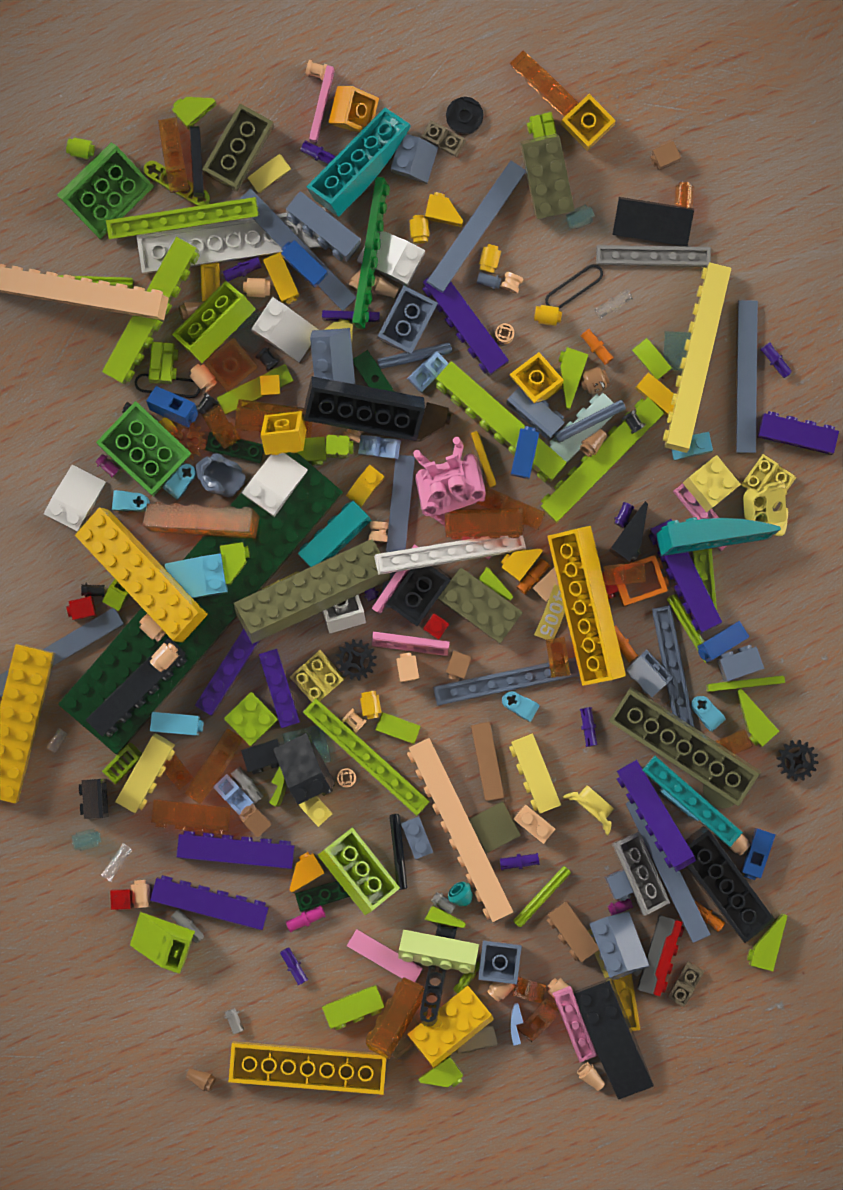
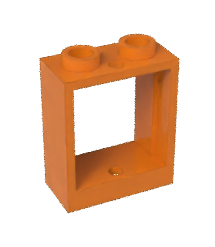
[612,555,670,607]

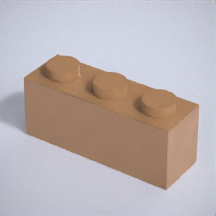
[547,901,599,962]

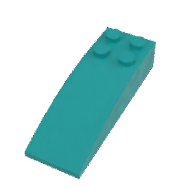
[306,108,411,217]
[656,517,781,556]

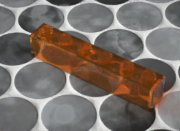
[143,502,260,538]

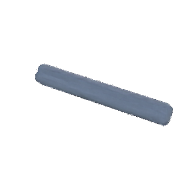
[377,343,452,369]
[555,400,626,442]

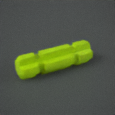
[453,961,480,994]

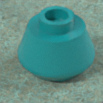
[448,882,473,907]

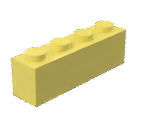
[115,733,176,813]
[509,733,561,814]

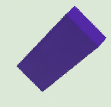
[322,310,380,322]

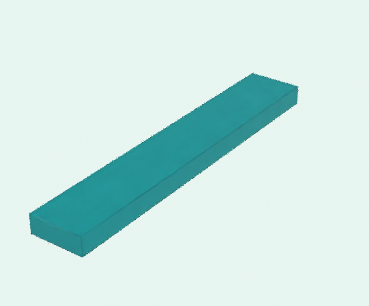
[642,755,743,847]

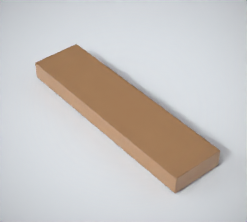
[471,722,504,801]

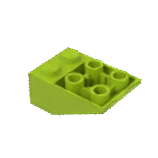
[130,912,195,974]

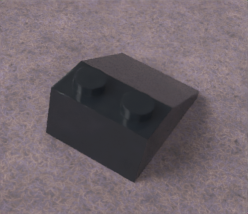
[609,501,648,564]
[387,565,452,626]
[273,732,335,805]
[79,779,109,819]

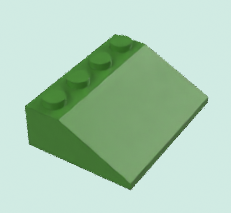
[57,142,154,239]
[96,401,192,497]

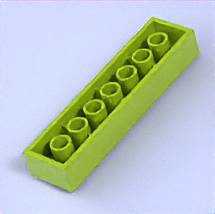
[102,237,200,384]
[436,361,567,483]

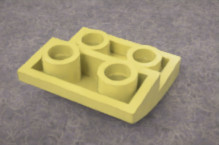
[741,454,796,508]
[290,650,346,702]

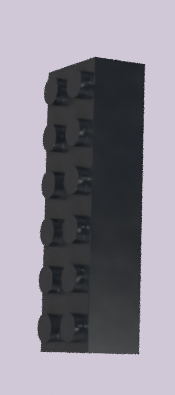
[303,376,425,441]
[86,638,189,737]

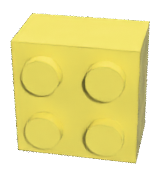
[683,455,741,512]

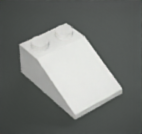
[357,231,425,287]
[251,297,318,362]
[242,453,308,517]
[44,465,106,532]
[322,595,366,634]

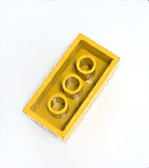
[407,986,494,1068]

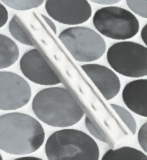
[374,531,526,575]

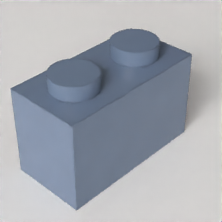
[626,650,673,697]
[401,816,433,860]
[605,869,633,901]

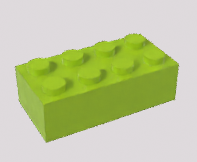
[172,281,256,363]
[318,827,400,916]

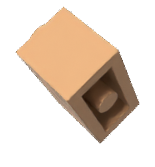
[396,653,419,683]
[513,804,555,844]

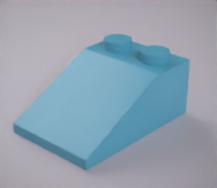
[165,553,228,598]

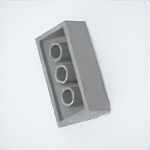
[612,832,670,916]

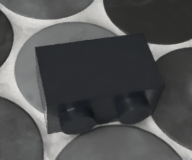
[241,738,280,775]

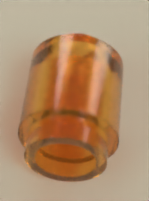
[674,182,694,208]

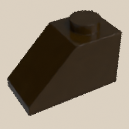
[417,402,452,442]

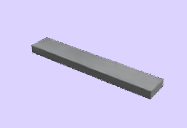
[596,245,711,267]

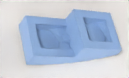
[407,351,449,392]
[358,435,401,459]
[213,774,255,815]
[510,1003,523,1046]

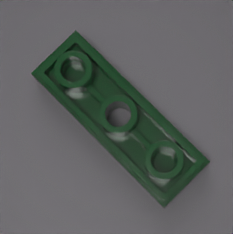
[353,350,395,392]
[205,431,264,464]
[295,881,350,912]

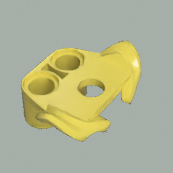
[743,480,788,536]
[563,785,614,836]

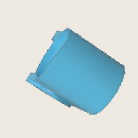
[163,464,197,500]
[112,490,150,512]
[502,691,540,722]
[691,696,726,732]

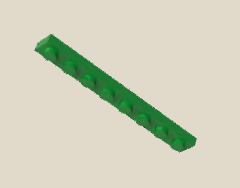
[352,177,390,329]

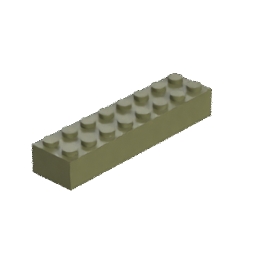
[234,539,390,644]
[609,687,761,806]

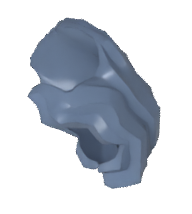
[196,453,246,497]

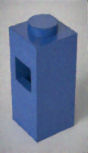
[281,240,328,288]
[146,386,198,427]
[510,426,539,479]
[697,621,749,663]
[741,828,776,880]

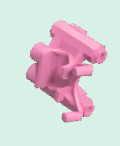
[413,437,486,518]

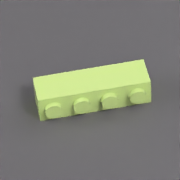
[398,930,479,973]

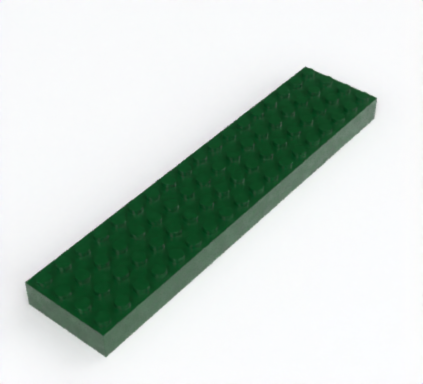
[58,452,344,755]

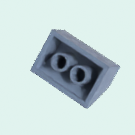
[377,285,438,354]
[310,328,355,384]
[506,387,565,441]
[590,912,650,980]

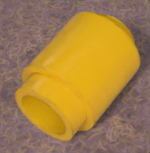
[409,215,430,244]
[479,244,501,273]
[534,305,562,326]
[360,691,382,719]

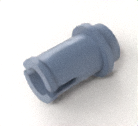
[477,272,502,290]

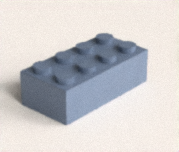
[286,191,361,262]

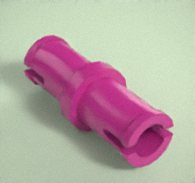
[286,906,326,932]

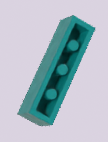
[298,501,372,567]

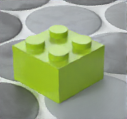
[224,692,278,746]

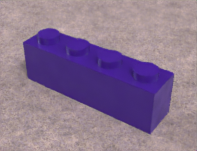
[757,411,839,455]
[259,649,300,728]

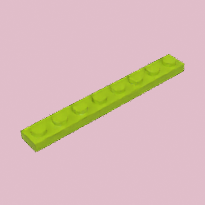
[106,197,259,239]
[303,698,430,816]

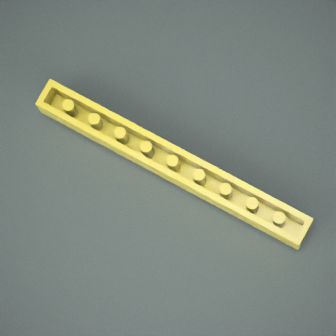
[663,262,731,453]

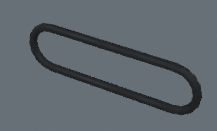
[545,264,603,309]
[134,373,201,398]

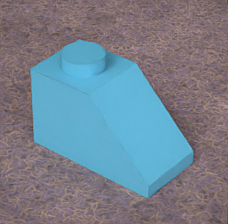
[671,432,713,460]

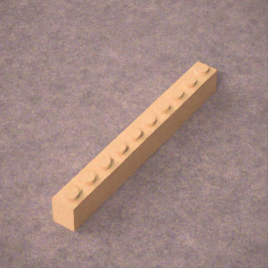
[0,264,169,321]
[407,738,513,922]

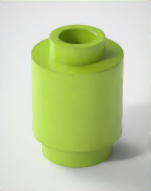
[66,137,95,160]

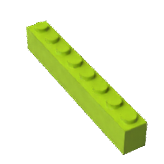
[540,397,664,523]

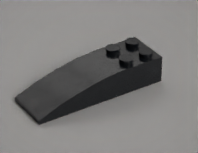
[685,826,775,943]
[574,978,654,1100]

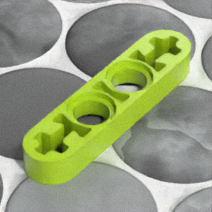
[144,161,210,206]

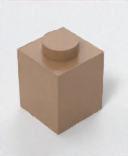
[650,141,681,171]
[446,651,471,681]
[239,803,272,837]

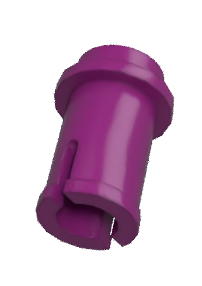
[95,454,120,478]
[607,898,633,916]

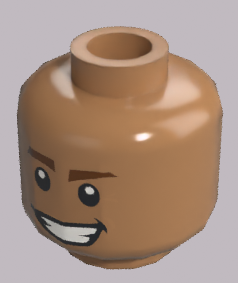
[580,367,610,395]

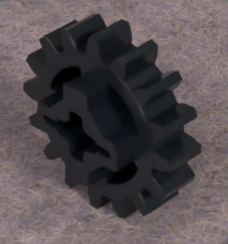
[336,639,377,681]
[776,740,819,781]

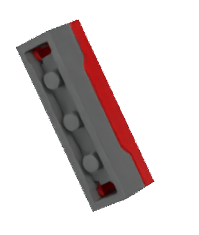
[637,915,685,996]

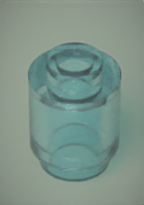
[565,204,595,229]
[72,828,101,851]

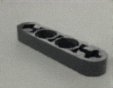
[190,126,204,197]
[420,965,447,1026]

